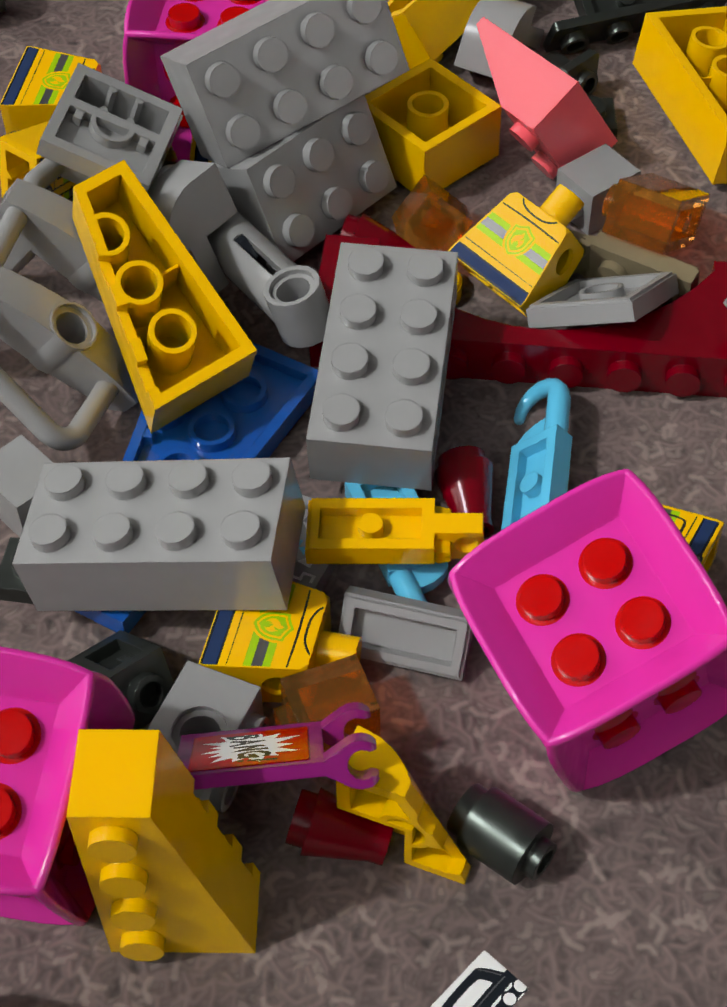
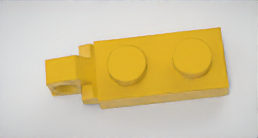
[305,498,484,564]

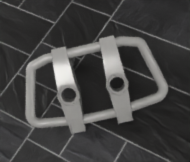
[0,158,138,451]

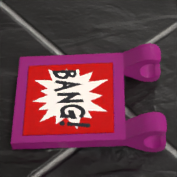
[177,702,380,790]

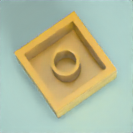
[365,58,502,201]

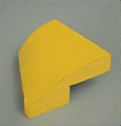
[336,725,471,885]

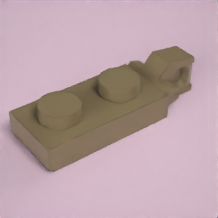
[566,227,700,310]

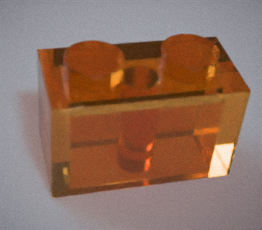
[602,173,710,255]

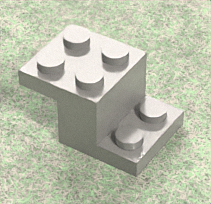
[36,63,183,193]

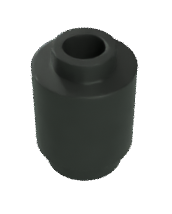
[447,783,557,885]

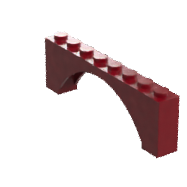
[309,234,727,398]

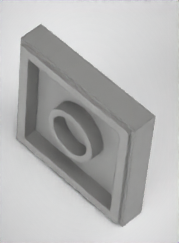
[526,272,679,328]

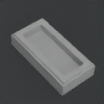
[338,585,473,681]

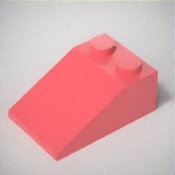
[476,17,618,180]

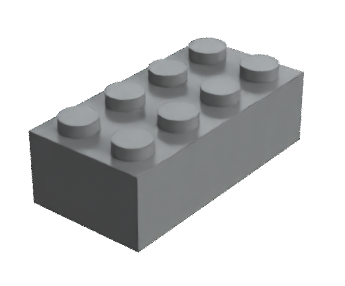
[160,0,410,168]
[306,242,458,491]
[12,457,306,611]

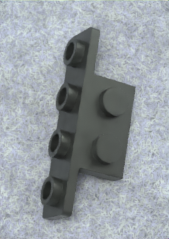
[543,0,727,54]

